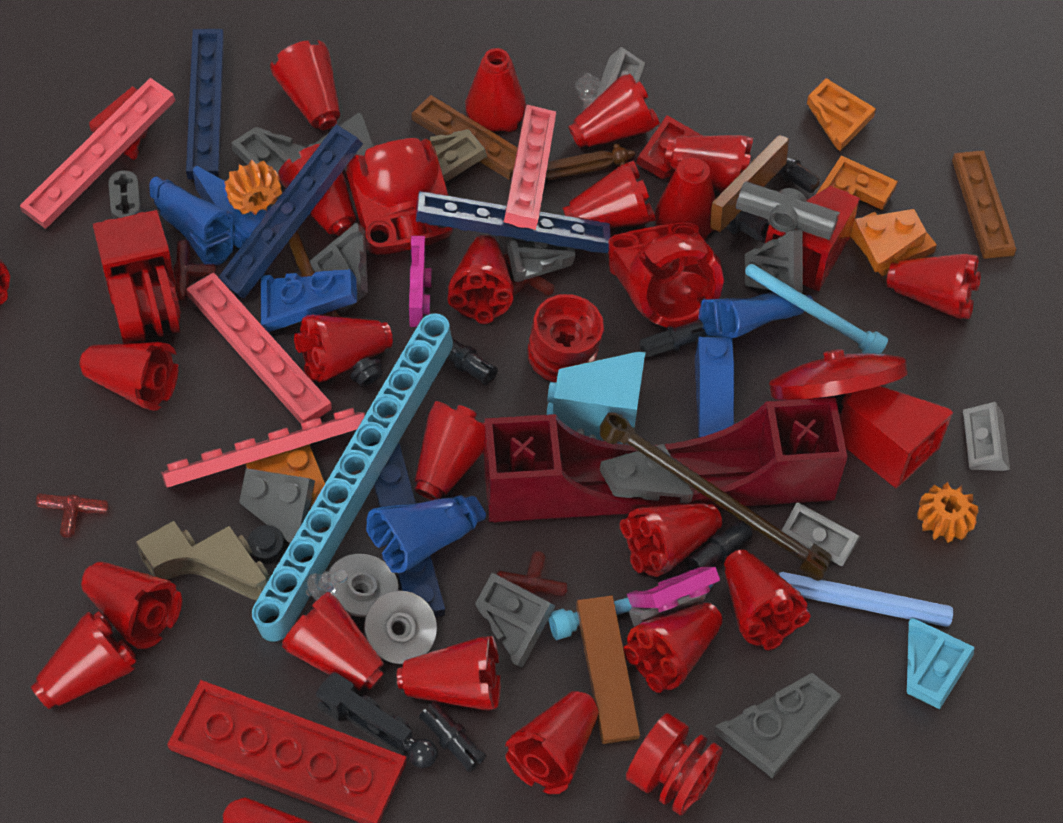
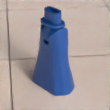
[149,176,233,266]
[699,292,813,338]
[366,495,486,573]

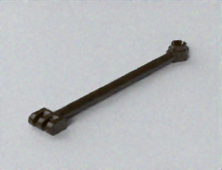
[599,412,832,581]

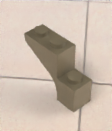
[136,521,270,601]

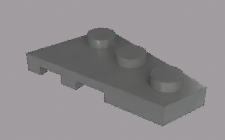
[714,673,841,779]

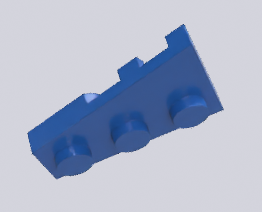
[261,269,357,332]

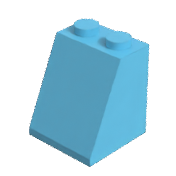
[546,352,645,445]

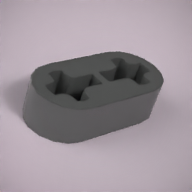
[109,170,141,219]

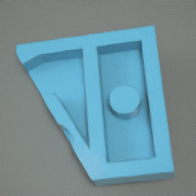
[907,617,975,709]

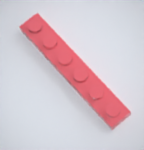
[20,78,175,229]
[504,104,556,230]
[186,272,332,423]
[161,408,365,488]

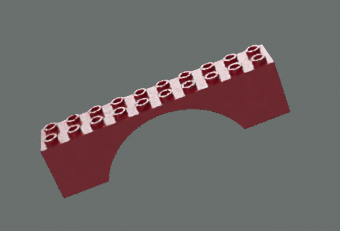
[484,397,848,522]

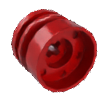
[107,264,181,344]
[527,294,604,382]
[626,713,723,816]

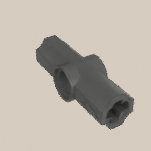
[736,181,840,240]

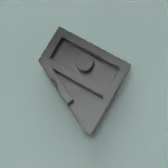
[309,223,368,313]
[475,573,555,668]

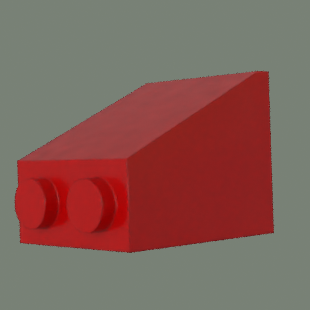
[765,186,860,292]
[93,210,177,304]
[839,386,953,489]

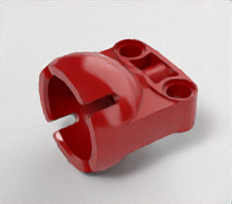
[347,138,454,255]
[608,222,724,327]

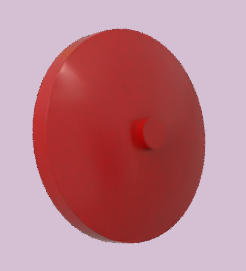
[769,349,908,400]

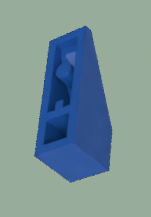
[193,166,272,248]
[695,337,734,438]

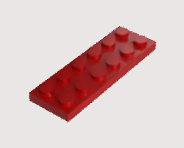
[168,680,407,823]

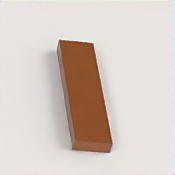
[411,95,518,180]
[710,135,789,232]
[952,151,1016,259]
[576,596,640,744]

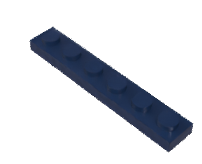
[186,29,224,179]
[218,124,363,299]
[416,191,610,253]
[368,442,445,617]

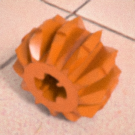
[224,160,282,215]
[917,482,978,543]

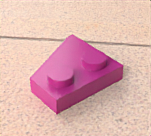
[409,236,432,327]
[627,567,720,612]

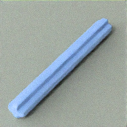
[779,572,953,627]

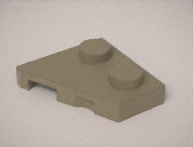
[430,129,487,183]

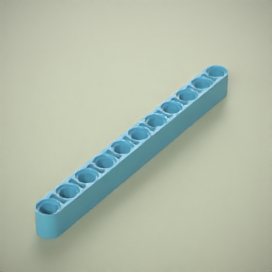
[252,313,453,642]

